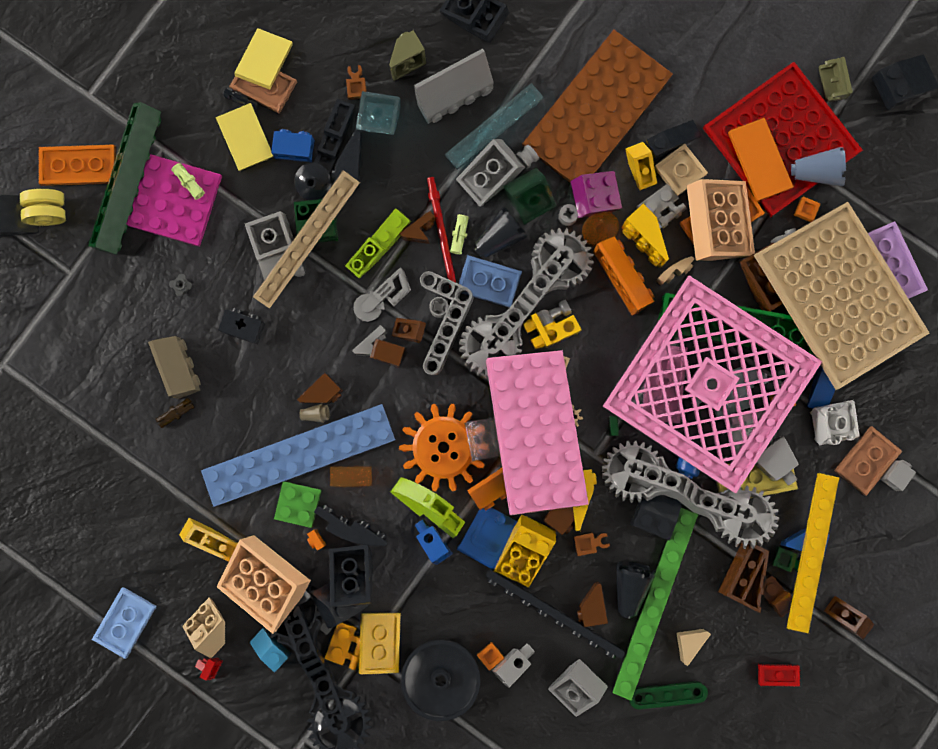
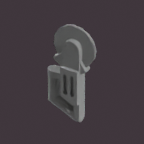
[353,267,411,322]

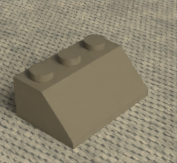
[148,336,201,399]

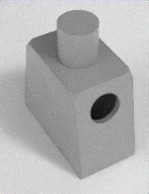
[755,436,798,486]
[491,643,535,687]

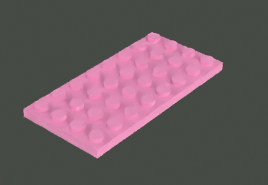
[486,350,589,515]

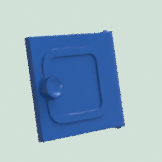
[457,507,517,570]

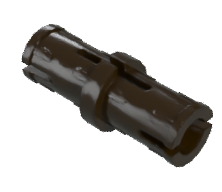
[155,397,195,428]

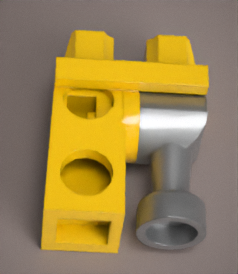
[523,300,581,349]

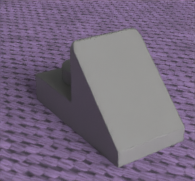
[352,325,387,356]

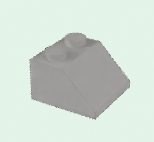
[548,659,608,717]

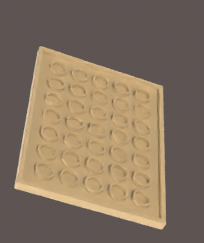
[754,202,929,390]

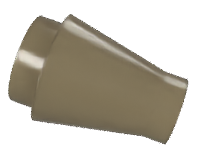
[300,404,330,423]

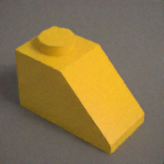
[626,142,657,190]

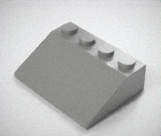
[414,49,493,124]

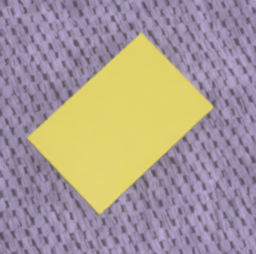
[235,28,292,90]
[216,103,274,171]

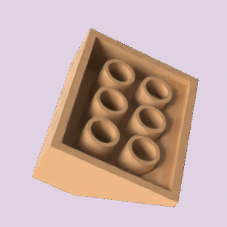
[687,179,755,261]
[217,535,311,634]

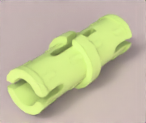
[171,163,205,200]
[450,214,469,255]

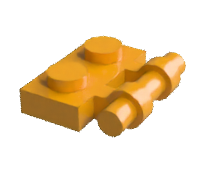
[325,622,360,670]

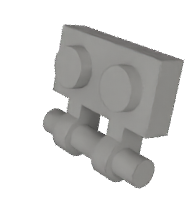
[636,183,687,228]

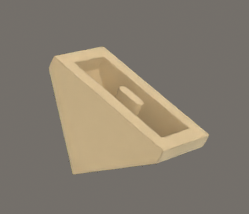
[677,629,711,666]

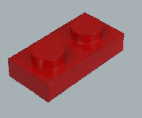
[758,664,800,686]

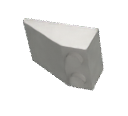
[456,139,526,207]

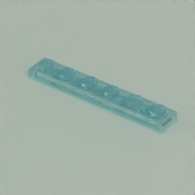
[445,83,543,170]

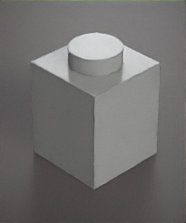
[880,460,916,491]

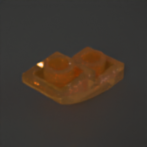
[330,466,372,487]

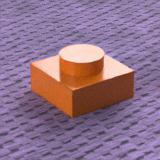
[794,197,820,222]
[307,529,326,551]
[477,642,504,671]

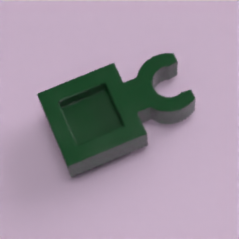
[771,546,800,572]

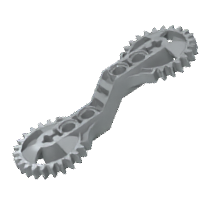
[459,228,593,378]
[602,441,779,549]

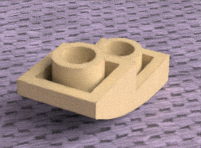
[656,256,694,285]

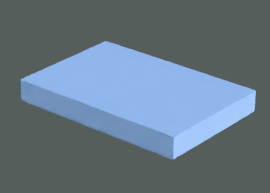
[92,587,157,659]

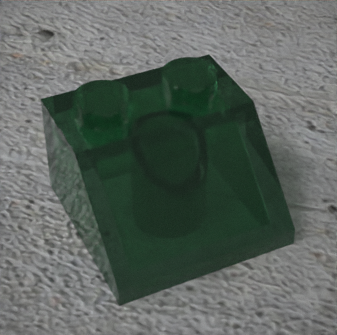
[503,168,557,225]

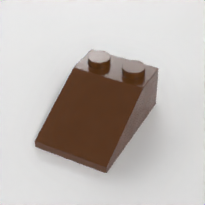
[740,242,783,312]

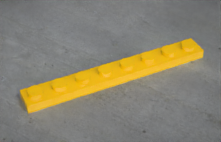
[787,473,839,633]

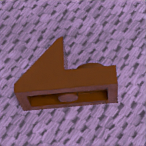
[400,211,435,244]
[391,318,426,343]
[762,575,792,618]

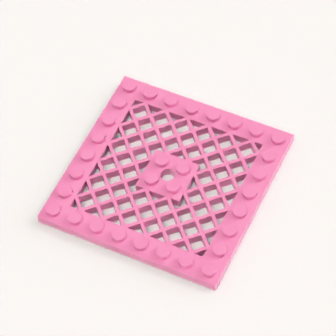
[603,276,822,493]

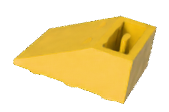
[621,203,669,268]
[494,515,556,587]

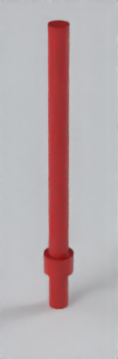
[427,177,456,289]

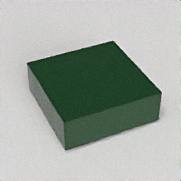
[608,416,619,436]

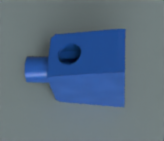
[415,519,453,565]

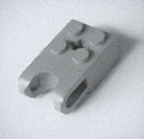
[245,211,305,280]

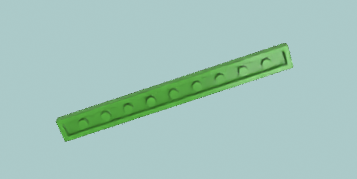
[612,508,698,700]

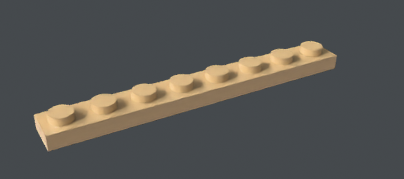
[253,170,360,308]

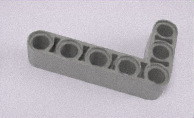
[420,271,474,375]

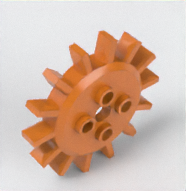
[399,404,488,491]

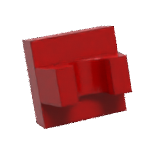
[195,657,223,681]

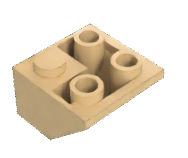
[182,598,225,658]

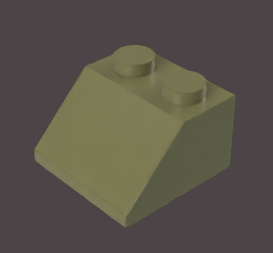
[389,30,426,81]

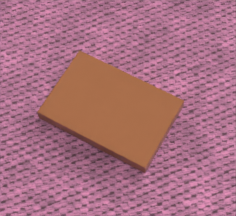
[229,71,297,114]
[834,426,902,496]

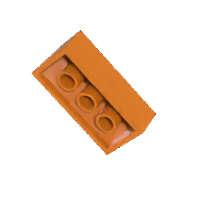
[593,236,655,316]
[467,468,507,511]

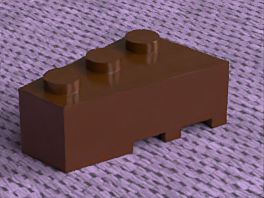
[718,543,769,613]

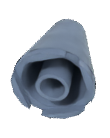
[791,147,846,186]

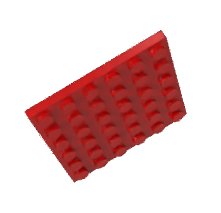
[703,62,863,217]

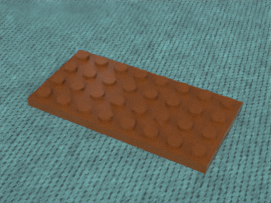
[522,30,673,183]

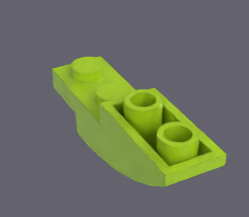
[345,208,411,278]
[391,477,465,538]

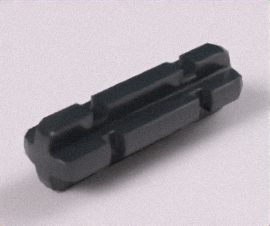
[223,87,259,111]

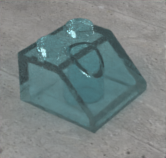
[356,91,401,135]

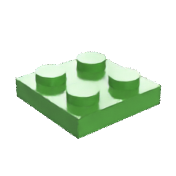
[274,481,321,528]

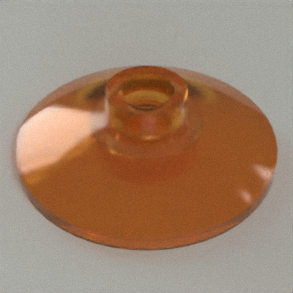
[582,211,619,246]

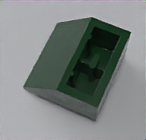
[294,199,338,243]

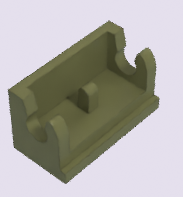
[818,57,853,103]

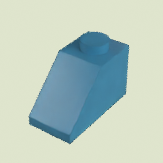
[250,627,292,673]

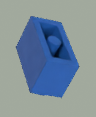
[271,129,314,162]

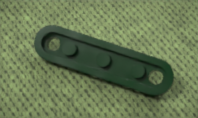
[629,681,708,709]

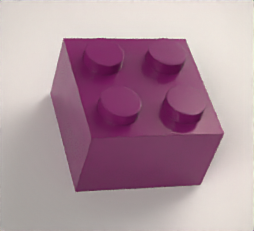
[571,171,622,218]

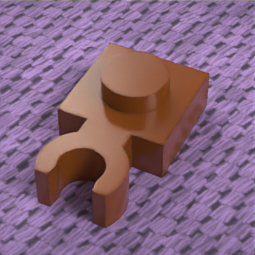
[346,65,367,100]
[573,533,610,556]

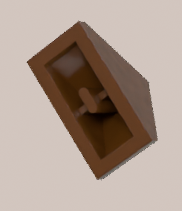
[370,339,405,368]

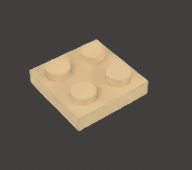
[654,144,708,196]

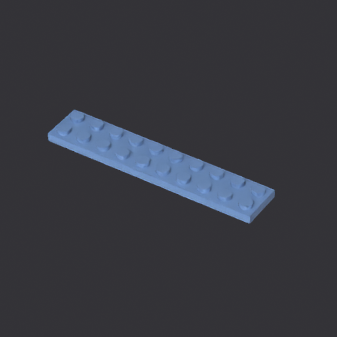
[201,404,395,507]

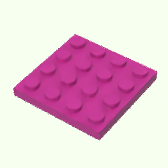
[126,154,222,247]

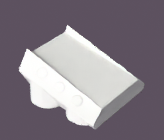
[810,400,860,445]

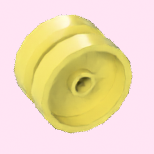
[20,189,66,226]

